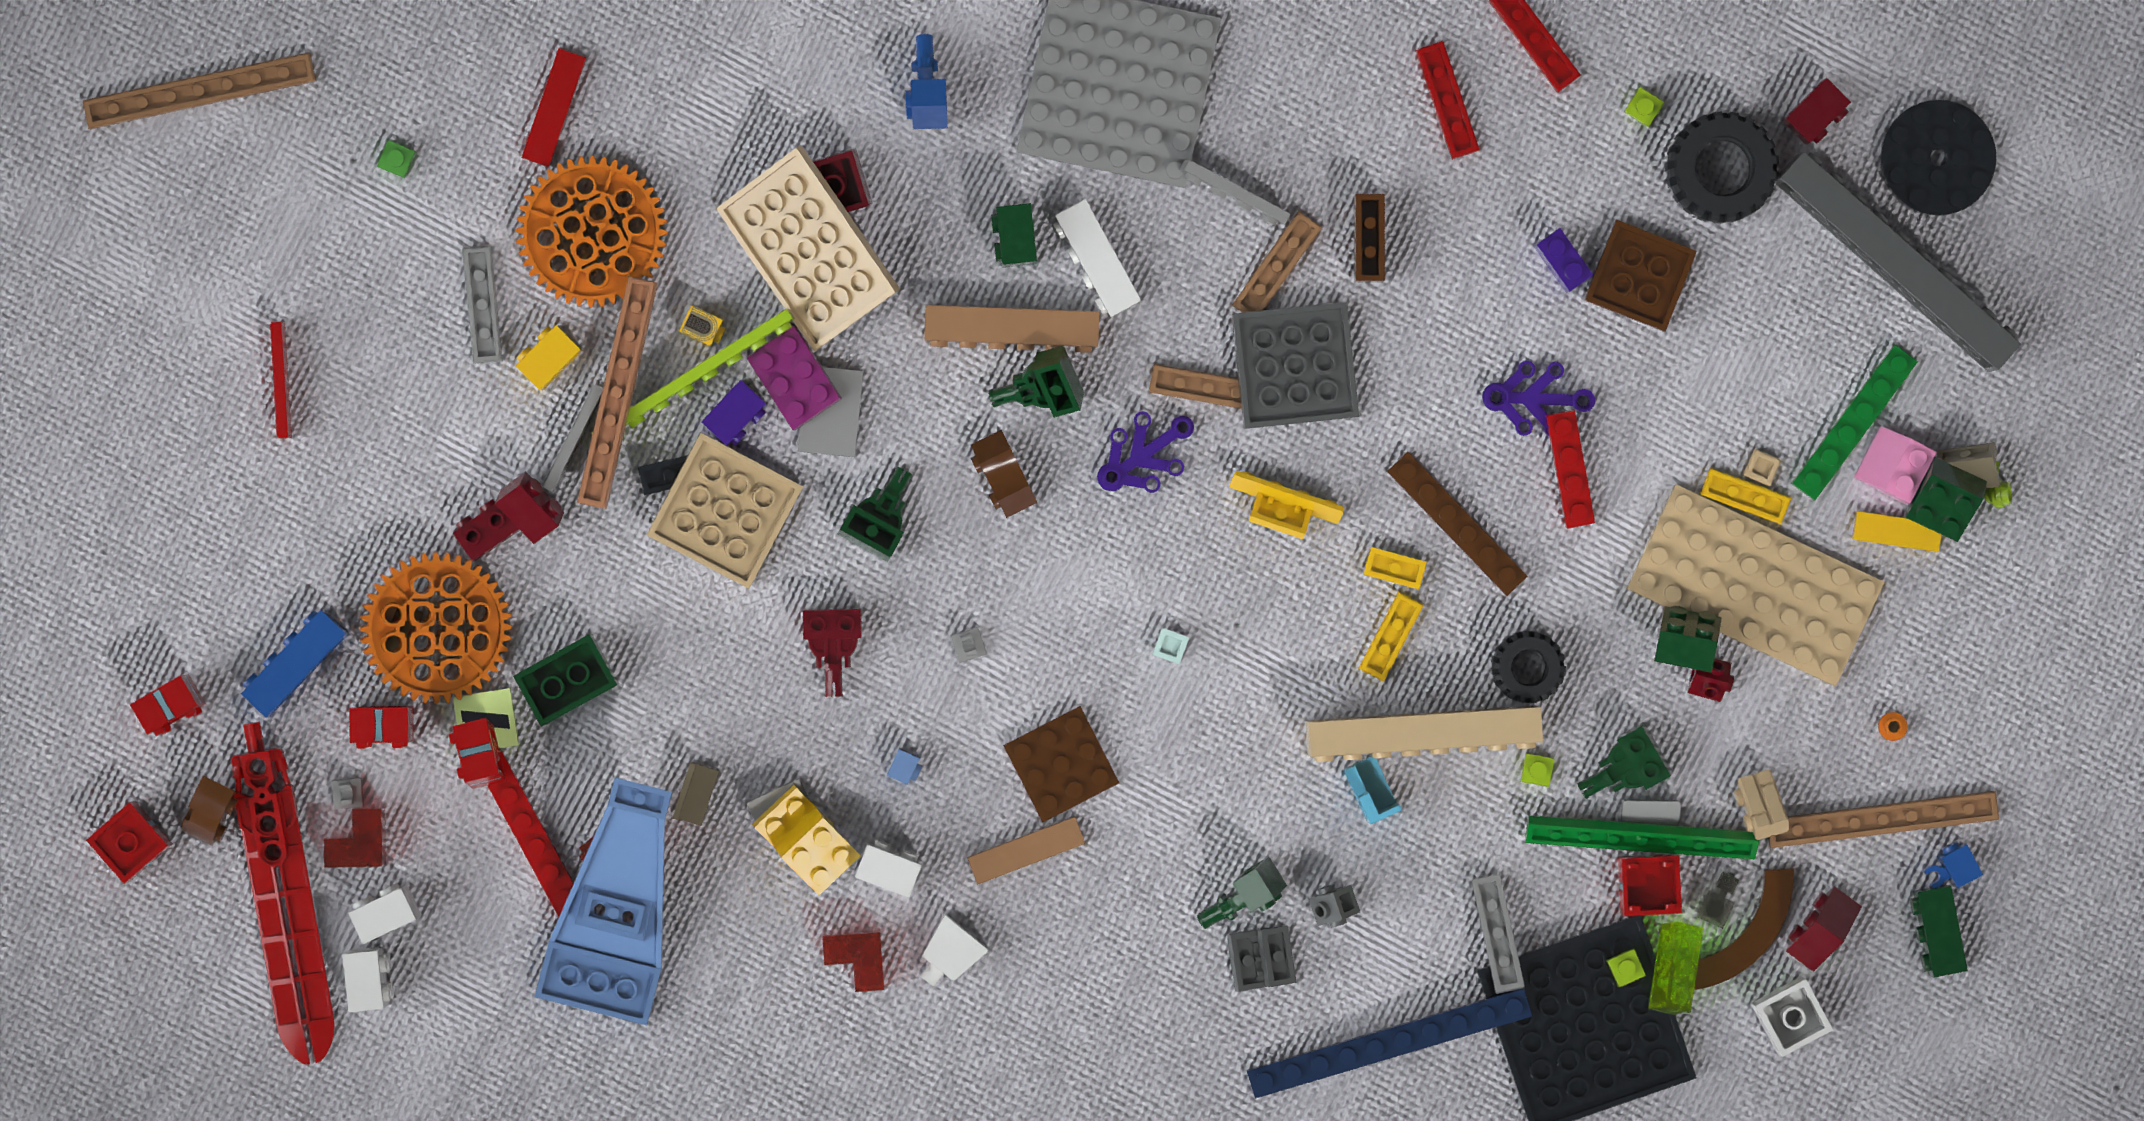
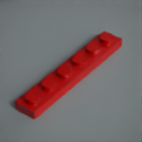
[487,751,574,917]

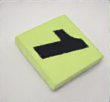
[453,688,519,748]

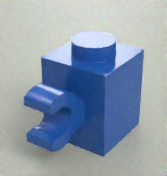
[1923,841,1983,888]

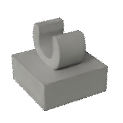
[951,627,987,663]
[332,778,364,809]

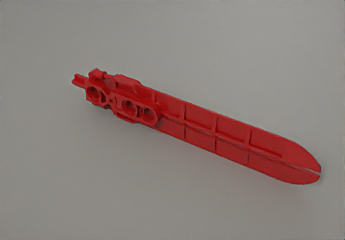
[231,721,335,1064]

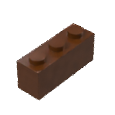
[1353,194,1385,283]

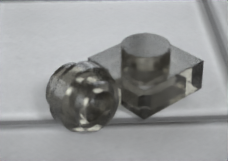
[1696,871,1739,929]

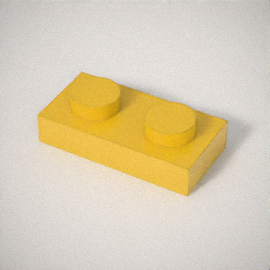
[1363,547,1427,590]

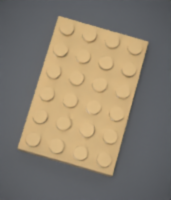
[716,145,900,351]

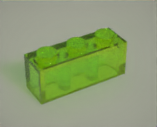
[1648,921,1703,1015]

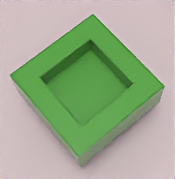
[377,140,416,178]

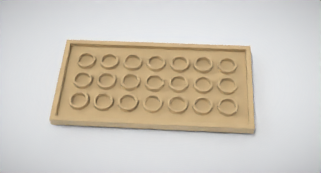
[1626,484,1885,687]

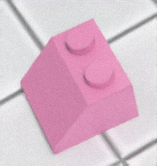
[1854,426,1937,504]

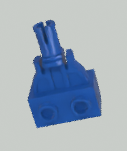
[905,34,948,130]

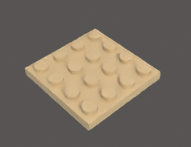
[646,432,803,589]

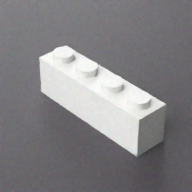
[1053,199,1141,318]

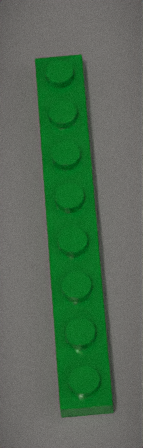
[1525,816,1759,860]

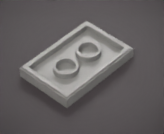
[797,367,864,458]

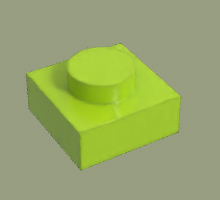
[1624,87,1665,128]
[1520,753,1555,787]
[1607,948,1646,987]

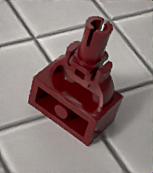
[803,609,862,697]

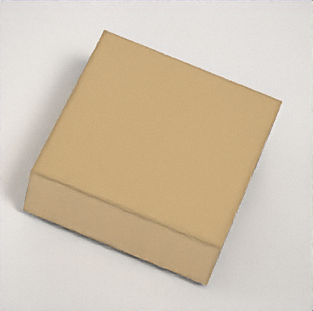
[1743,449,1781,487]

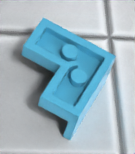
[1343,756,1402,824]

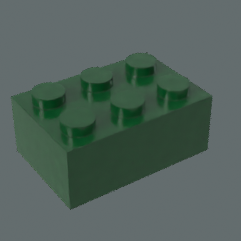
[513,634,619,727]

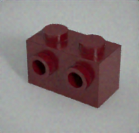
[1782,78,1851,145]
[495,471,564,544]
[453,499,520,562]

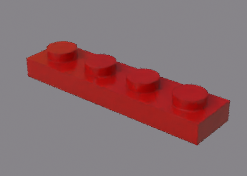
[1545,409,1595,529]

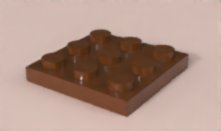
[1584,219,1697,332]
[1003,706,1119,822]

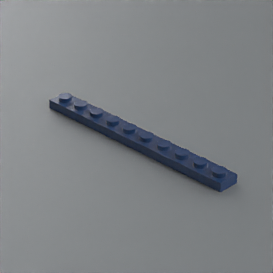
[1247,988,1532,1099]

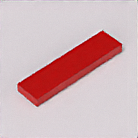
[1488,0,1581,93]
[1415,41,1480,160]
[521,48,587,168]
[270,322,292,439]

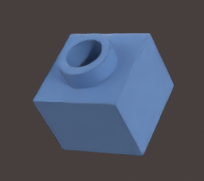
[887,748,922,785]

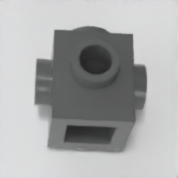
[1309,884,1360,928]

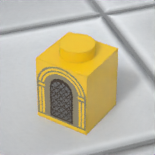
[679,305,726,347]

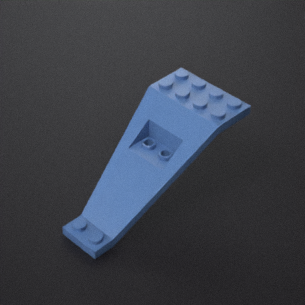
[535,778,672,1026]

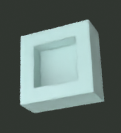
[1152,628,1189,665]

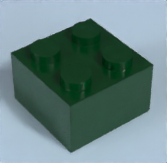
[991,203,1037,268]
[1905,457,1987,542]
[1654,606,1722,673]

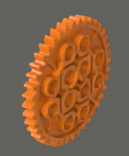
[515,156,668,308]
[359,551,512,704]

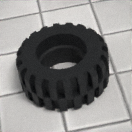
[1665,111,1779,224]

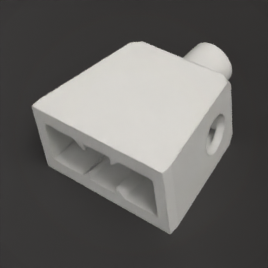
[921,914,989,987]

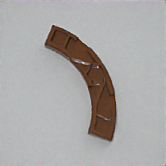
[1683,868,1794,991]

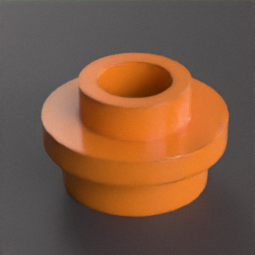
[1878,712,1908,741]

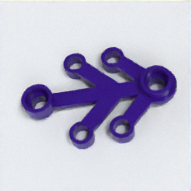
[1482,361,1595,436]
[1097,411,1194,493]

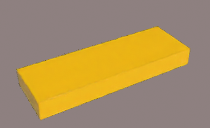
[1699,468,1791,525]
[1852,511,1941,552]
[1358,592,1424,682]

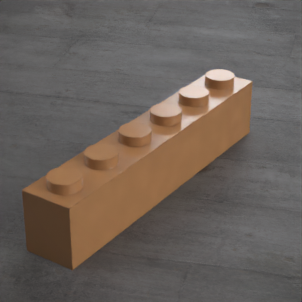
[924,305,1100,353]

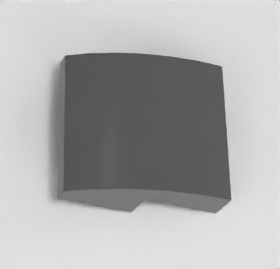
[1227,925,1297,992]

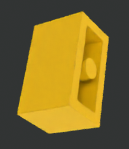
[515,325,583,391]

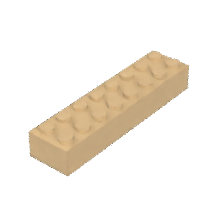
[1305,706,1543,762]

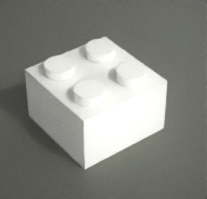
[855,839,922,898]
[348,883,422,944]
[342,946,394,1013]
[1750,976,1833,1057]

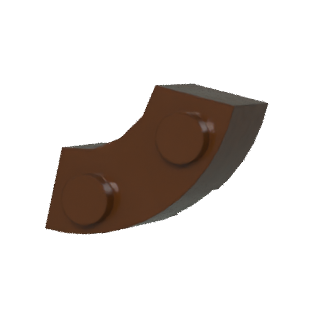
[971,430,1037,518]
[181,776,238,846]

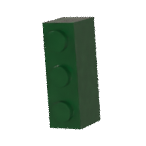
[1910,884,1968,978]

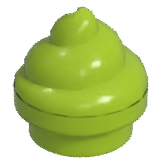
[1984,479,2012,508]

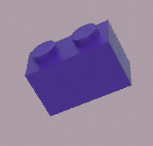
[1533,228,1593,293]
[701,380,767,446]

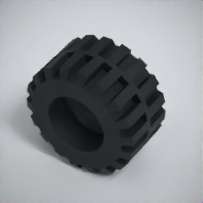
[1491,631,1566,704]

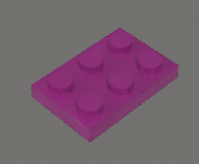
[747,326,842,431]

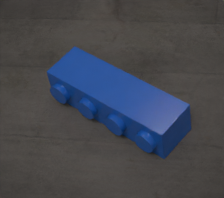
[241,609,349,718]

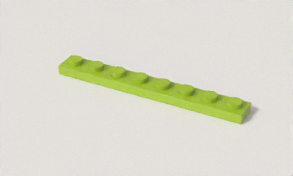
[591,309,795,434]

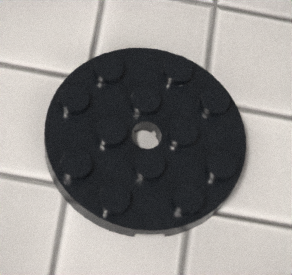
[1880,100,1996,215]

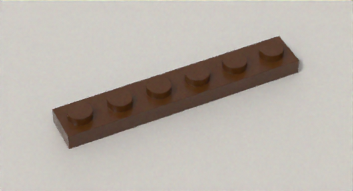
[1386,452,1528,596]

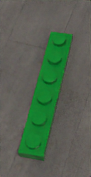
[1790,345,1918,501]

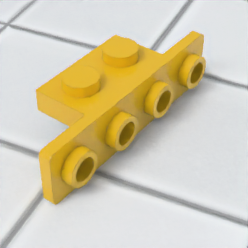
[1229,471,1345,539]

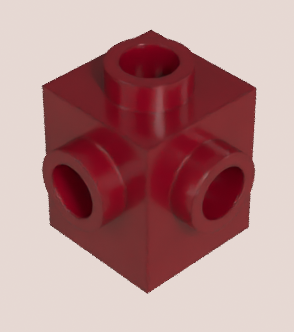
[1687,658,1734,702]

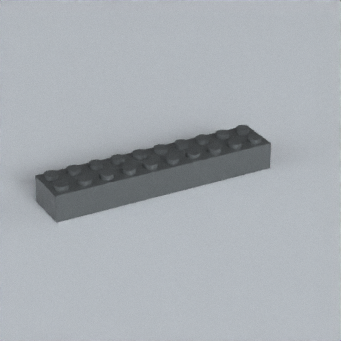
[1775,152,2021,372]

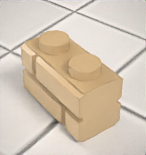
[1734,770,1789,840]

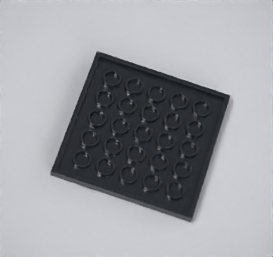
[1476,916,1697,1121]

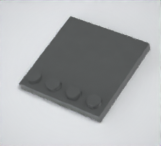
[1232,302,1359,429]

